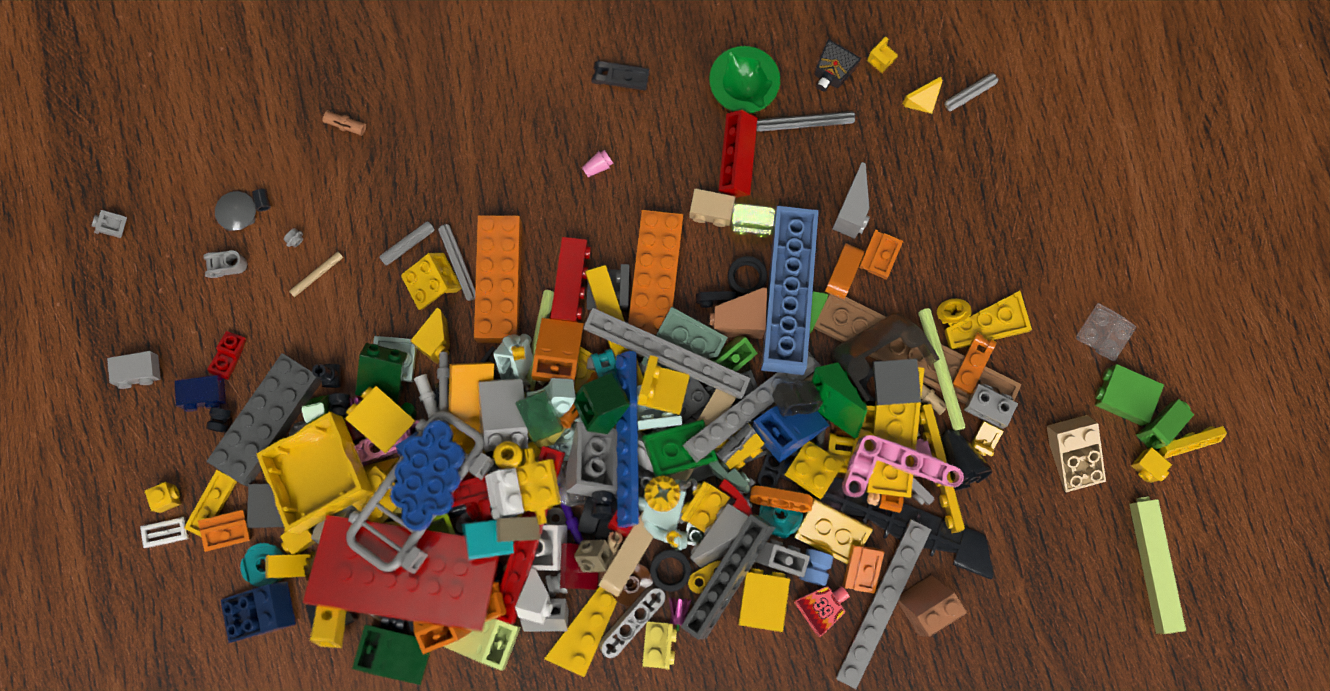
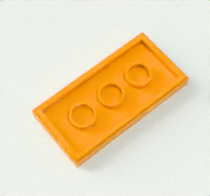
[448,362,494,450]

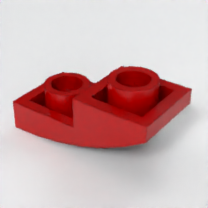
[207,331,246,380]

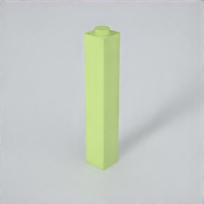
[1129,497,1186,634]

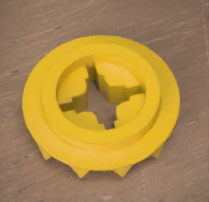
[937,298,971,326]
[645,475,681,512]

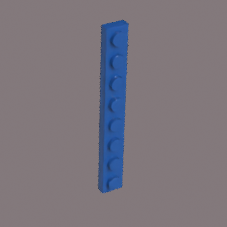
[616,350,639,528]

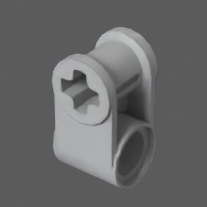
[203,250,248,278]

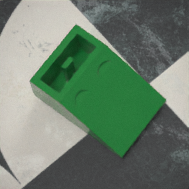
[807,363,867,438]

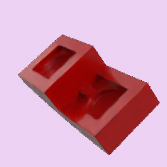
[719,479,753,517]

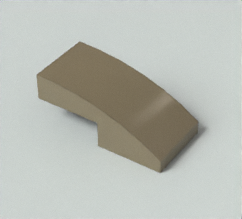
[496,517,540,542]

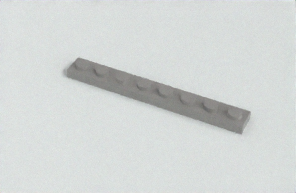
[583,308,750,399]
[683,351,821,463]
[836,520,931,689]

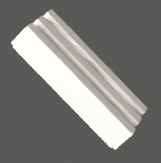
[140,517,189,548]

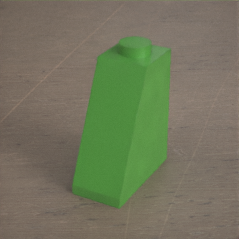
[1136,399,1194,450]

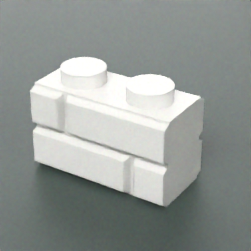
[485,468,524,520]

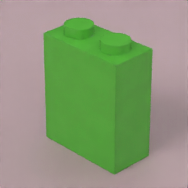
[1095,364,1164,426]

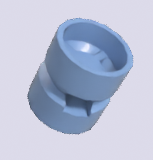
[798,549,834,586]

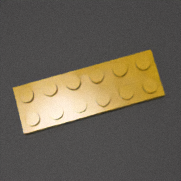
[866,367,924,498]

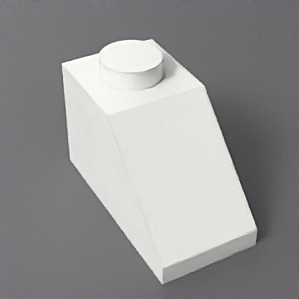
[515,568,553,624]

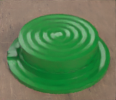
[709,46,780,113]

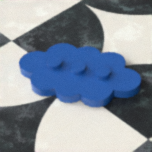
[390,420,465,531]

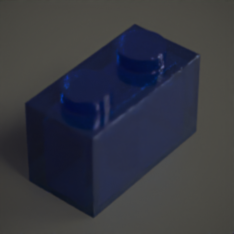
[174,375,226,412]

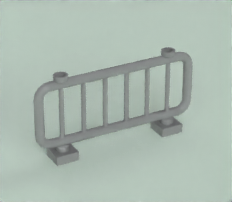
[346,411,494,574]

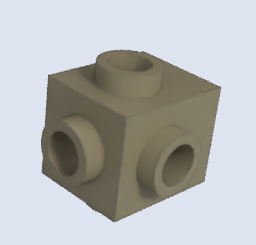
[574,540,613,572]

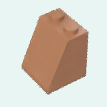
[709,288,767,339]
[898,575,967,637]

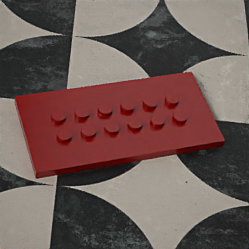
[303,515,499,632]

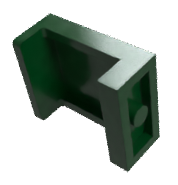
[355,343,408,404]

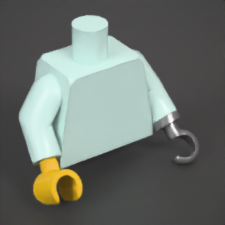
[493,334,533,394]
[638,478,697,547]

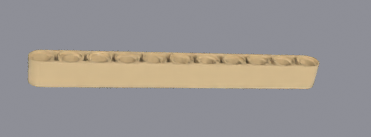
[599,389,736,597]

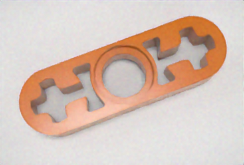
[749,486,813,513]

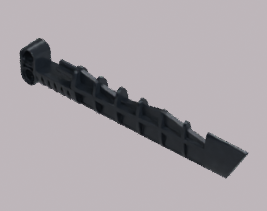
[755,452,993,579]

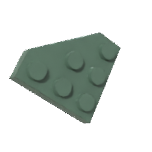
[641,307,728,370]

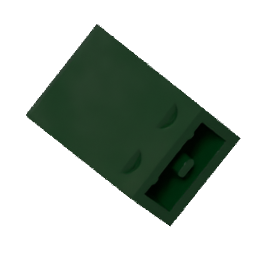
[352,624,431,685]

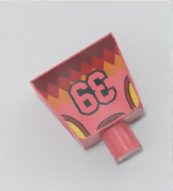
[794,586,850,637]

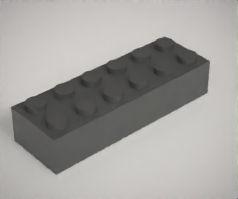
[206,353,322,487]

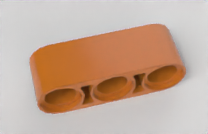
[825,243,865,300]

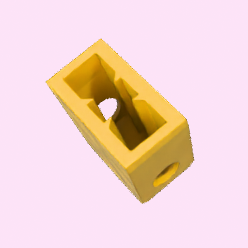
[311,606,346,648]

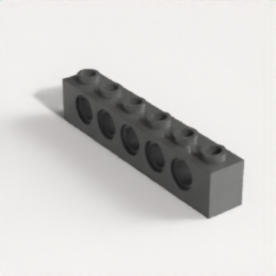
[681,514,776,640]

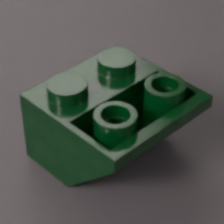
[574,373,631,435]

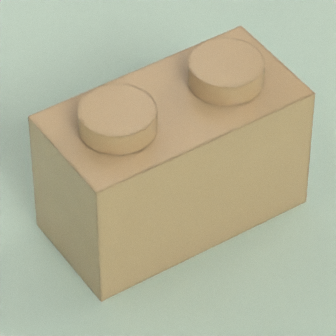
[689,189,735,227]

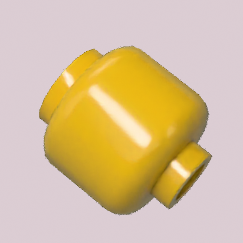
[493,441,523,470]

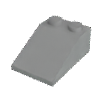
[833,162,870,239]
[478,378,528,452]
[565,421,617,496]

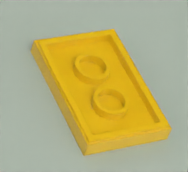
[794,498,873,564]

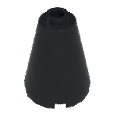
[941,429,992,491]

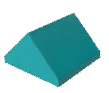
[462,520,514,560]

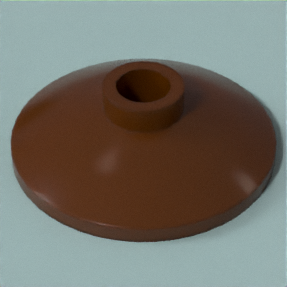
[612,564,652,606]

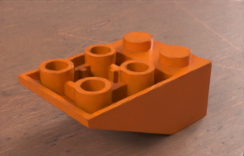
[531,318,584,386]
[413,621,472,654]

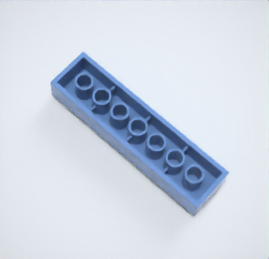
[761,206,819,375]

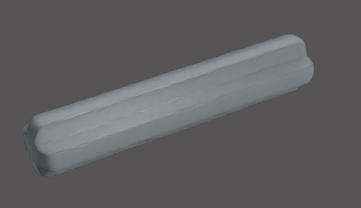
[944,73,998,111]
[380,222,434,265]

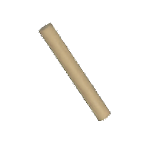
[289,252,343,298]

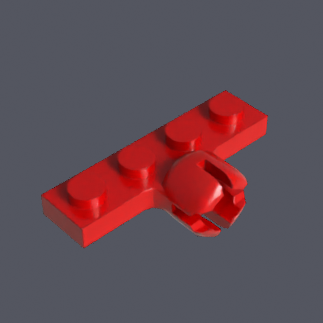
[452,465,522,521]

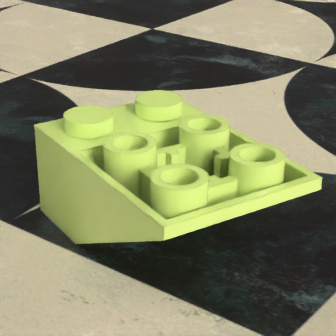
[443,619,521,670]

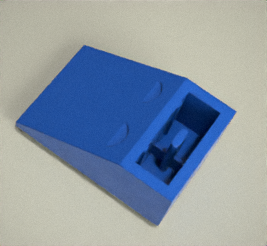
[753,394,830,463]

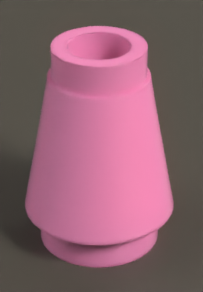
[582,150,613,177]

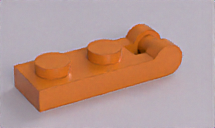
[952,332,997,394]

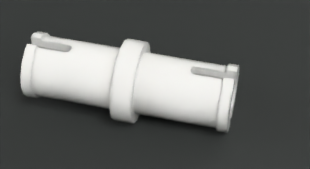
[414,374,439,418]

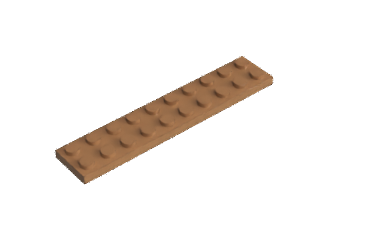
[814,294,1022,404]

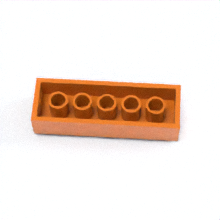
[628,210,683,336]
[474,216,522,343]

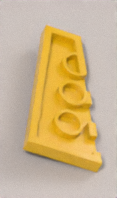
[944,291,1032,350]
[544,587,617,677]

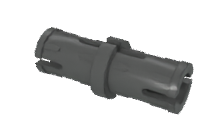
[716,423,756,464]

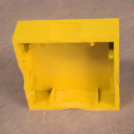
[256,412,374,534]

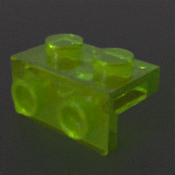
[731,203,775,237]

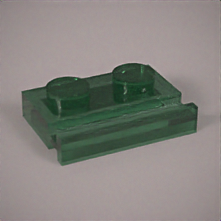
[515,389,564,442]

